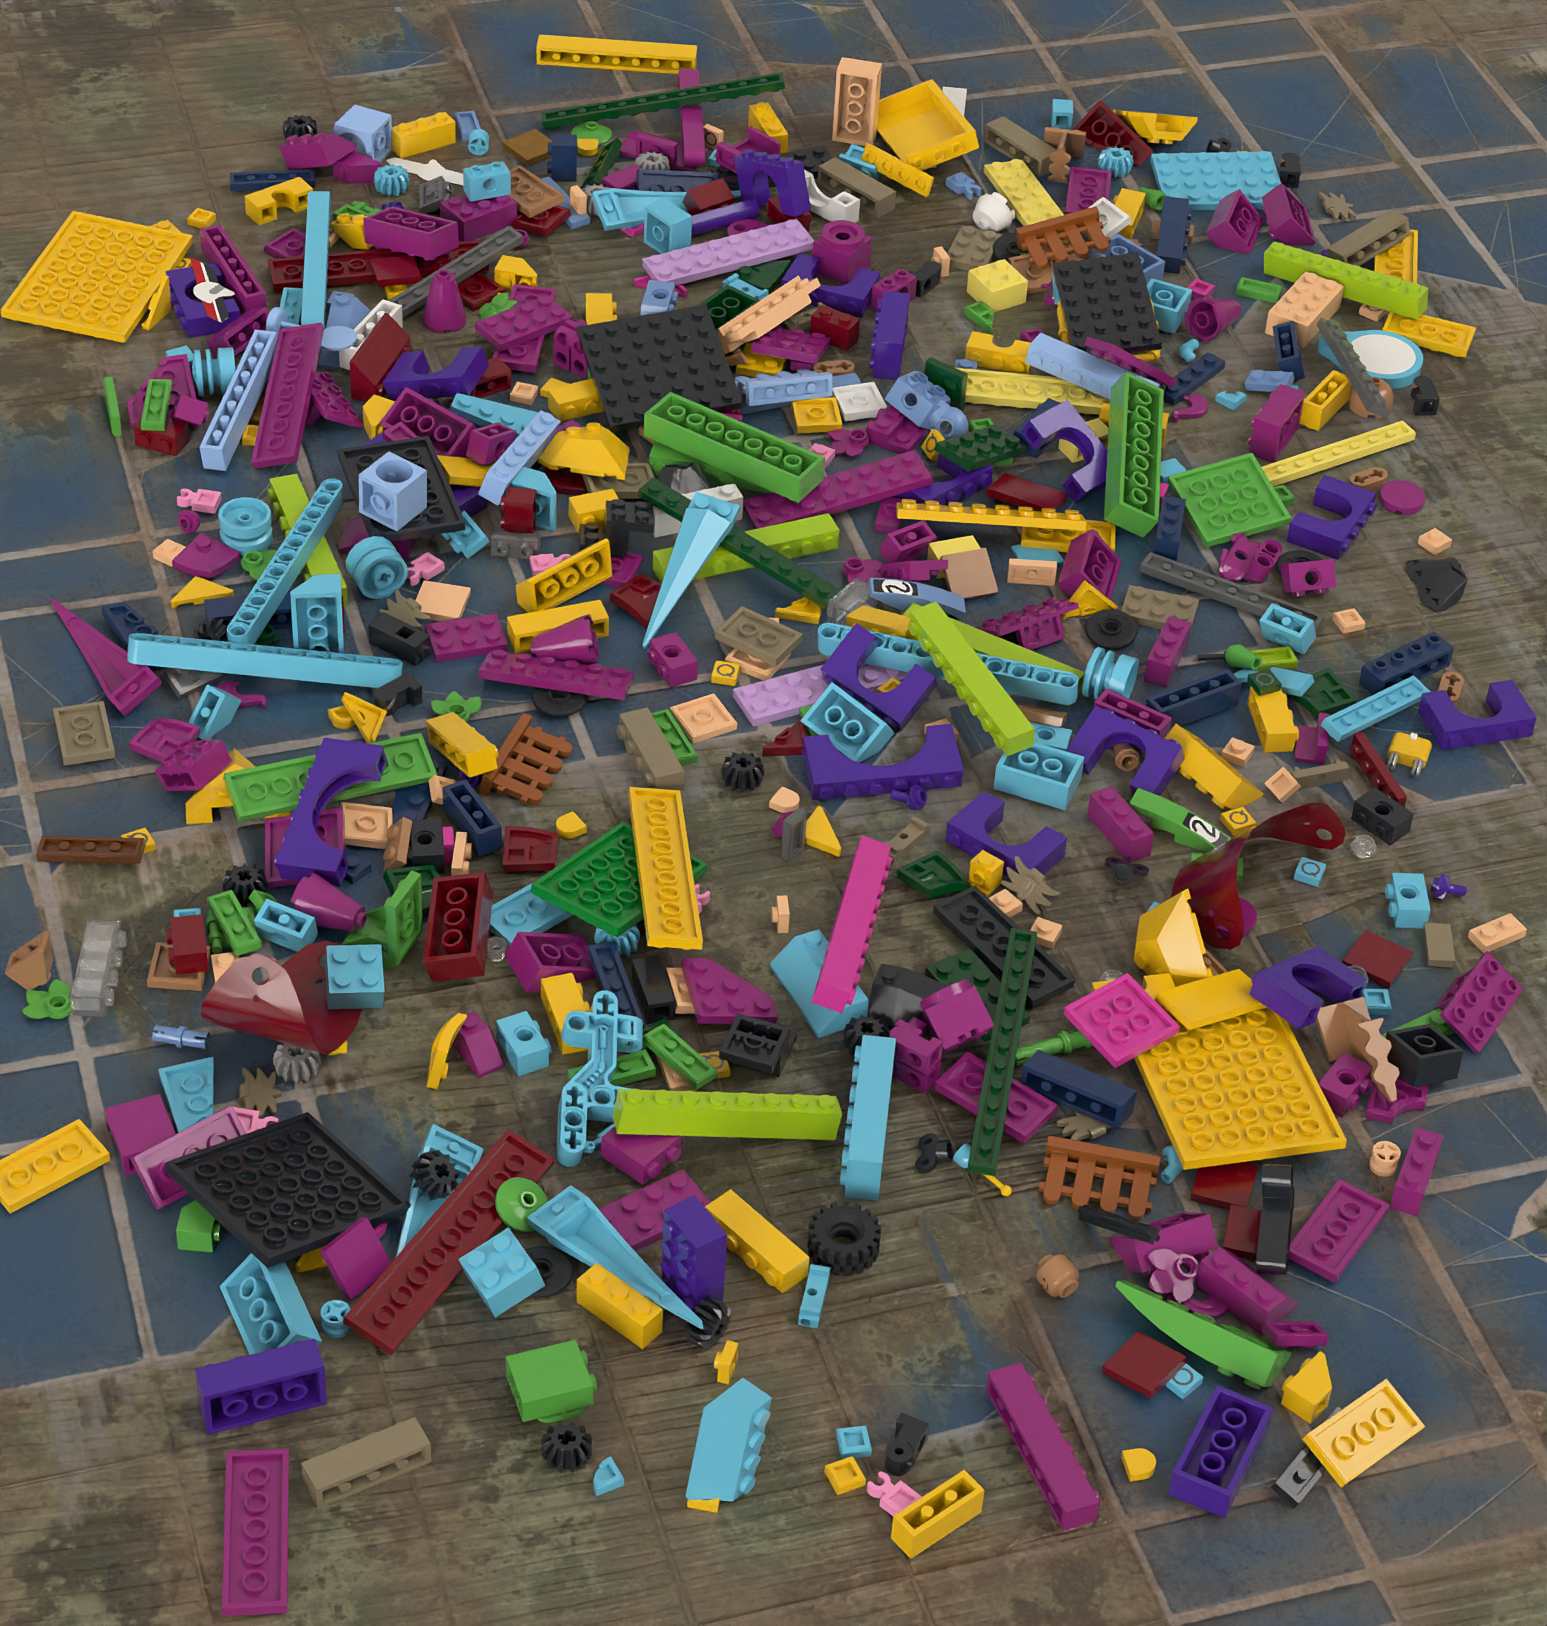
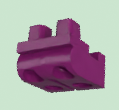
[553,319,588,379]
[890,1017,943,1094]

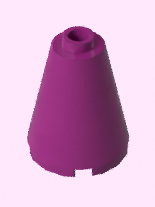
[423,270,467,333]
[1184,298,1241,341]
[530,614,599,663]
[291,872,368,932]

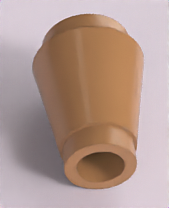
[1113,743,1139,771]

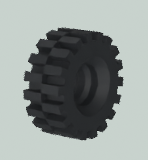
[807,1201,881,1276]

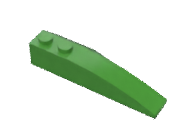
[1116,1281,1292,1390]

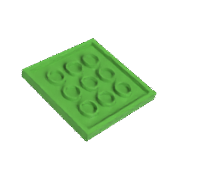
[1168,453,1292,548]

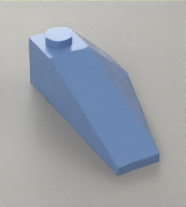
[318,295,371,370]

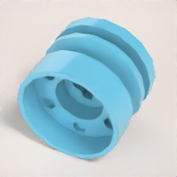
[192,347,236,398]
[1082,647,1139,700]

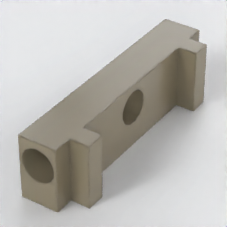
[782,302,826,330]
[1291,759,1350,790]
[884,816,931,864]

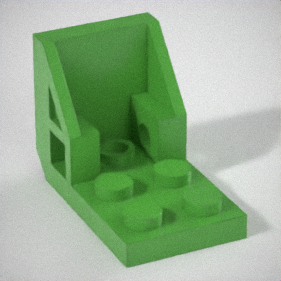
[341,871,423,970]

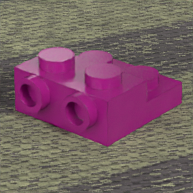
[866,405,928,454]
[881,560,948,583]

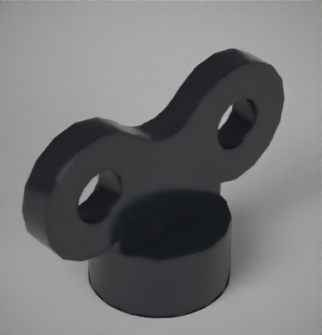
[1206,138,1232,153]
[1105,857,1149,884]
[915,1133,953,1173]

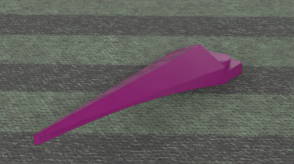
[51,599,162,716]

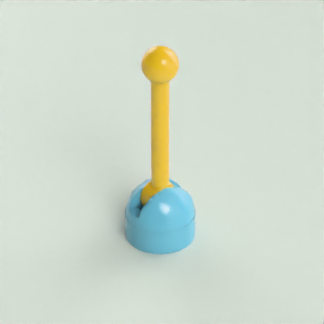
[953,1143,1012,1196]

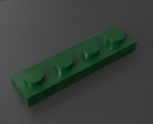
[580,138,623,189]

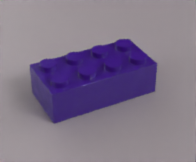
[869,291,910,380]
[661,1195,727,1310]
[195,1339,327,1435]
[1168,1385,1273,1518]

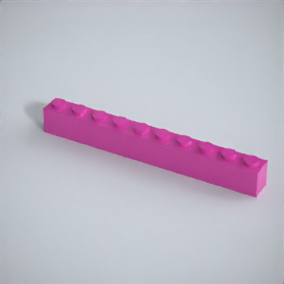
[811,835,893,1014]

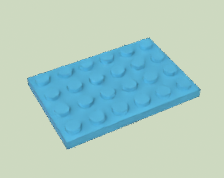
[1150,151,1281,211]

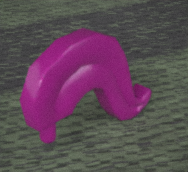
[1172,394,1209,423]
[217,680,267,708]
[1166,1293,1229,1320]

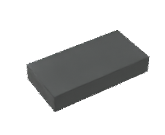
[781,807,807,862]

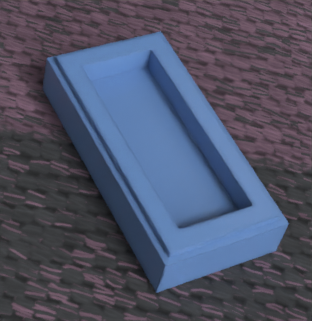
[454,111,481,141]

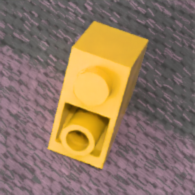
[330,213,374,250]
[494,255,537,290]
[363,395,395,440]
[1281,1351,1332,1424]

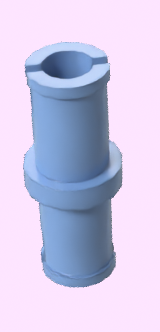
[152,1024,211,1050]

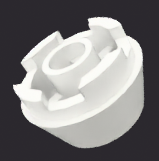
[973,192,1015,233]

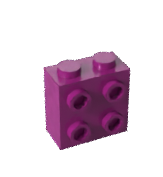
[155,738,232,791]
[601,1126,682,1185]

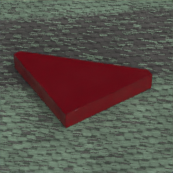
[762,717,807,757]

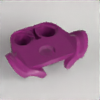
[1219,532,1283,584]

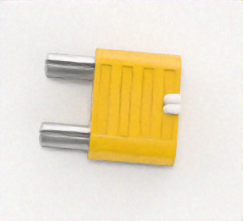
[1386,732,1432,777]

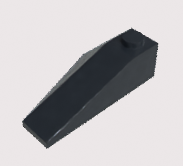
[867,963,987,1029]

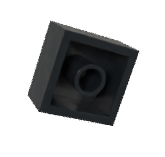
[1386,1024,1464,1087]

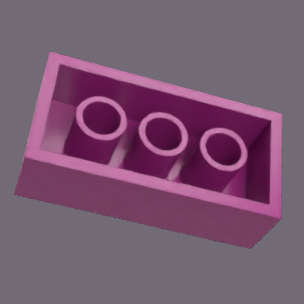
[363,206,459,260]
[379,387,477,458]

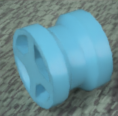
[468,129,489,155]
[321,1300,351,1338]

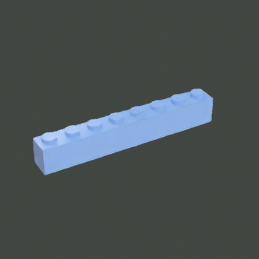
[199,330,278,471]

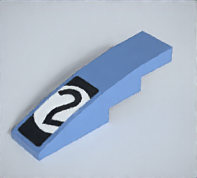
[868,578,966,619]

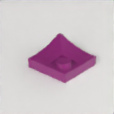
[172,532,240,578]
[129,718,201,763]

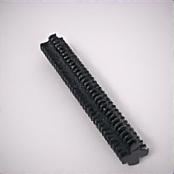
[1078,1204,1160,1245]

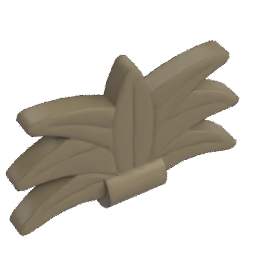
[1318,192,1356,222]
[379,589,432,630]
[1001,856,1061,915]
[239,1068,282,1119]
[1056,1111,1123,1141]

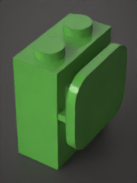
[506,1340,597,1423]

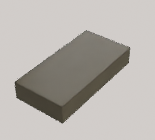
[1423,922,1455,968]

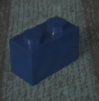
[547,134,577,182]

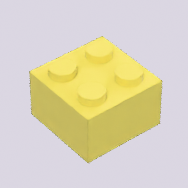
[967,259,1028,312]

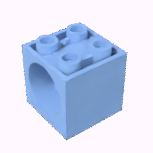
[333,105,393,163]
[359,452,427,531]

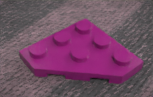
[127,354,196,428]
[681,958,778,1024]

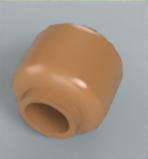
[1036,1254,1079,1298]

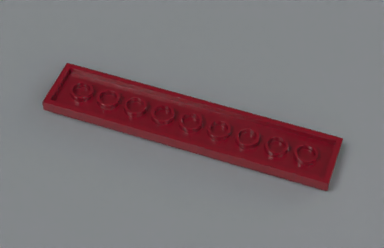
[268,240,489,291]
[343,1129,555,1356]

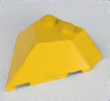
[1111,109,1198,144]
[538,423,630,480]
[185,748,291,825]
[1133,889,1212,987]

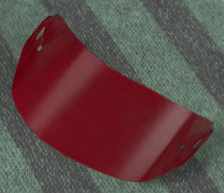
[1171,803,1346,950]
[201,940,362,1055]

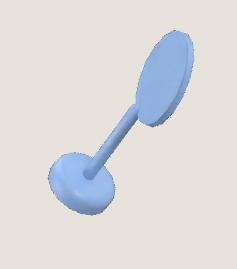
[266,307,357,351]

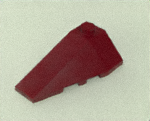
[1072,100,1154,167]

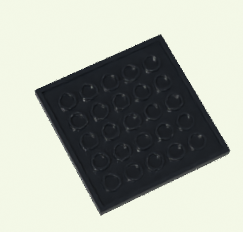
[576,305,742,432]
[165,1112,411,1268]

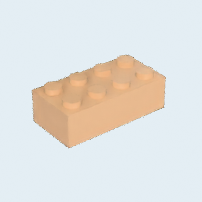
[832,57,882,146]
[1265,272,1344,348]

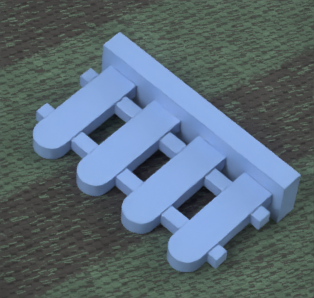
[735,369,832,406]

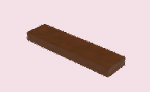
[36,836,146,864]

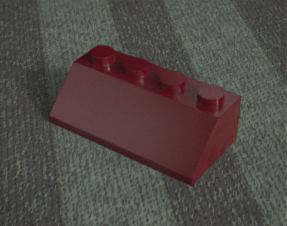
[349,313,413,402]

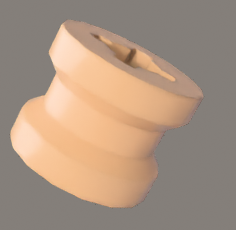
[1369,1141,1401,1177]

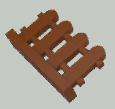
[1016,206,1111,270]
[479,713,573,805]
[1038,1136,1161,1221]

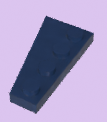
[393,760,447,824]

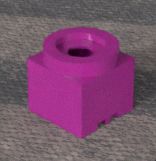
[812,220,872,284]
[919,979,994,1055]

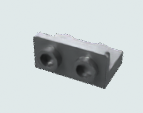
[419,176,453,214]
[491,531,541,559]
[161,667,223,699]

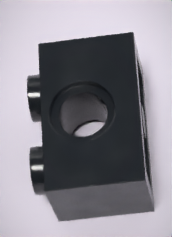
[1351,787,1414,846]
[407,819,445,874]

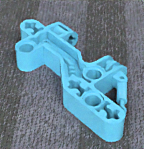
[556,990,643,1167]

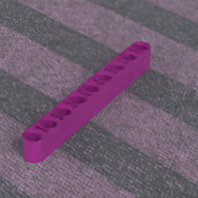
[678,69,705,166]

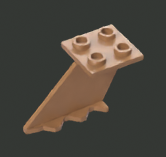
[1044,127,1086,184]
[1316,997,1399,1102]

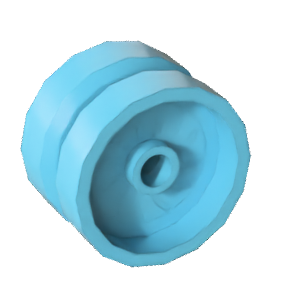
[218,497,273,556]
[346,536,408,599]

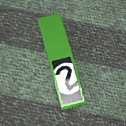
[1129,788,1231,852]

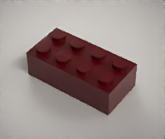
[423,872,493,982]

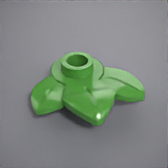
[479,293,517,320]
[241,550,277,581]
[432,691,481,722]
[22,979,73,1019]

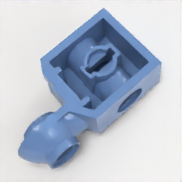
[640,280,678,316]
[885,370,968,440]

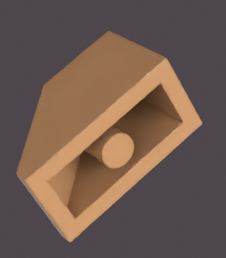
[4,930,53,990]

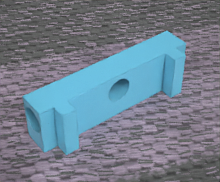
[722,273,769,301]
[798,1264,831,1329]

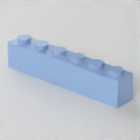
[1025,333,1160,400]
[478,410,561,506]

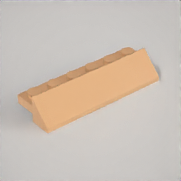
[718,275,821,354]

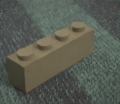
[984,116,1057,177]
[817,157,896,218]
[1327,209,1411,266]
[616,707,684,790]
[301,1417,431,1508]

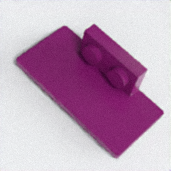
[619,130,708,172]
[305,371,363,429]
[975,597,1079,650]
[1434,951,1523,1053]

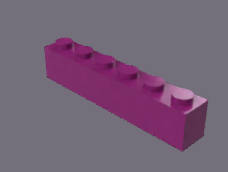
[200,224,267,314]
[986,1362,1101,1531]

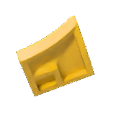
[426,1013,467,1089]

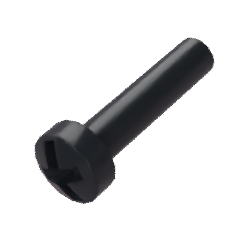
[1197,651,1226,662]

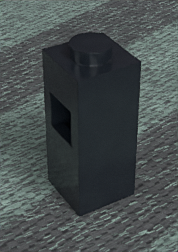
[368,612,431,666]
[632,955,675,1024]

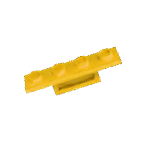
[861,143,934,197]

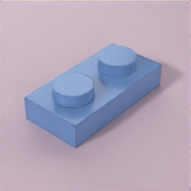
[1244,370,1295,392]

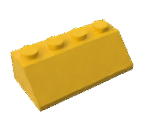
[515,538,612,613]
[1165,724,1264,810]

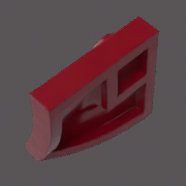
[610,574,662,628]
[502,826,560,872]

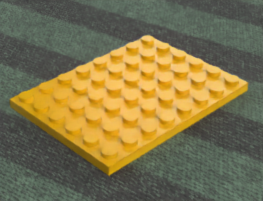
[0,211,194,343]
[1134,1007,1347,1170]

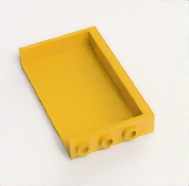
[877,79,979,171]

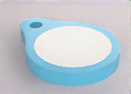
[1317,330,1423,389]

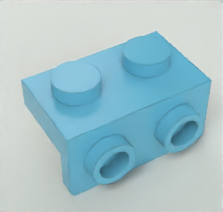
[838,144,882,180]
[442,510,490,559]

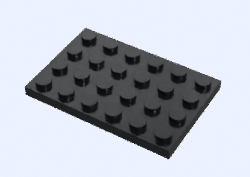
[1052,252,1162,358]
[337,436,465,542]

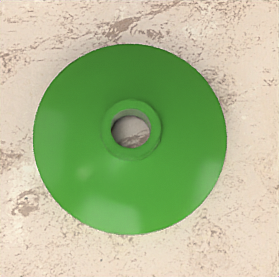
[571,121,612,146]
[495,1177,548,1233]

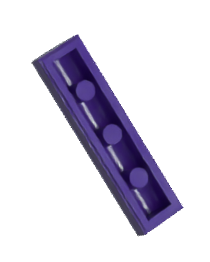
[691,198,759,237]

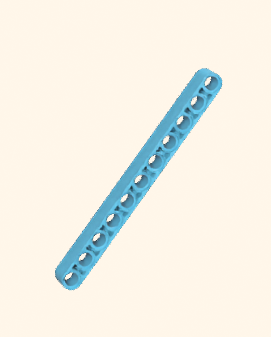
[301,191,330,329]
[227,478,343,644]
[818,623,1078,705]
[127,633,403,688]

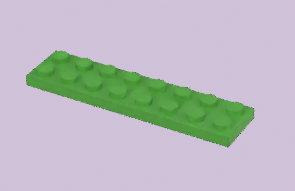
[223,733,437,822]

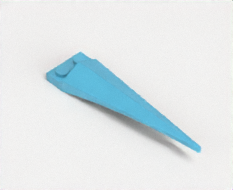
[591,188,741,231]
[642,491,740,650]
[396,1124,484,1257]
[527,1185,704,1329]

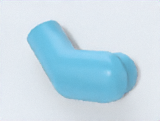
[1179,339,1199,363]
[1160,1145,1184,1184]

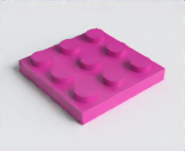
[1063,973,1180,1068]

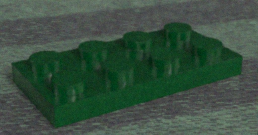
[935,425,1027,472]
[925,948,1030,1042]

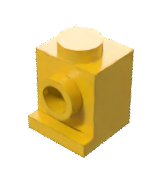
[968,850,1004,897]

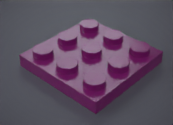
[751,325,831,364]
[265,808,346,888]

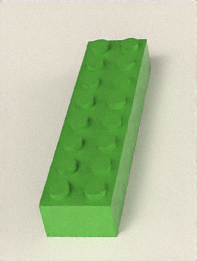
[1104,372,1164,537]
[644,392,825,503]

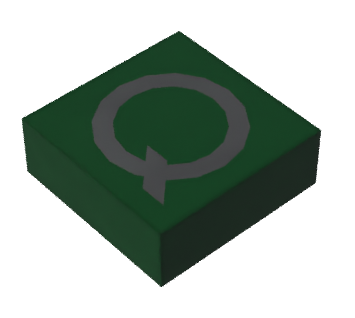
[1247,669,1282,696]

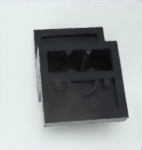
[579,499,654,557]
[719,1013,797,1077]

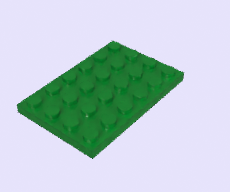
[530,821,708,937]

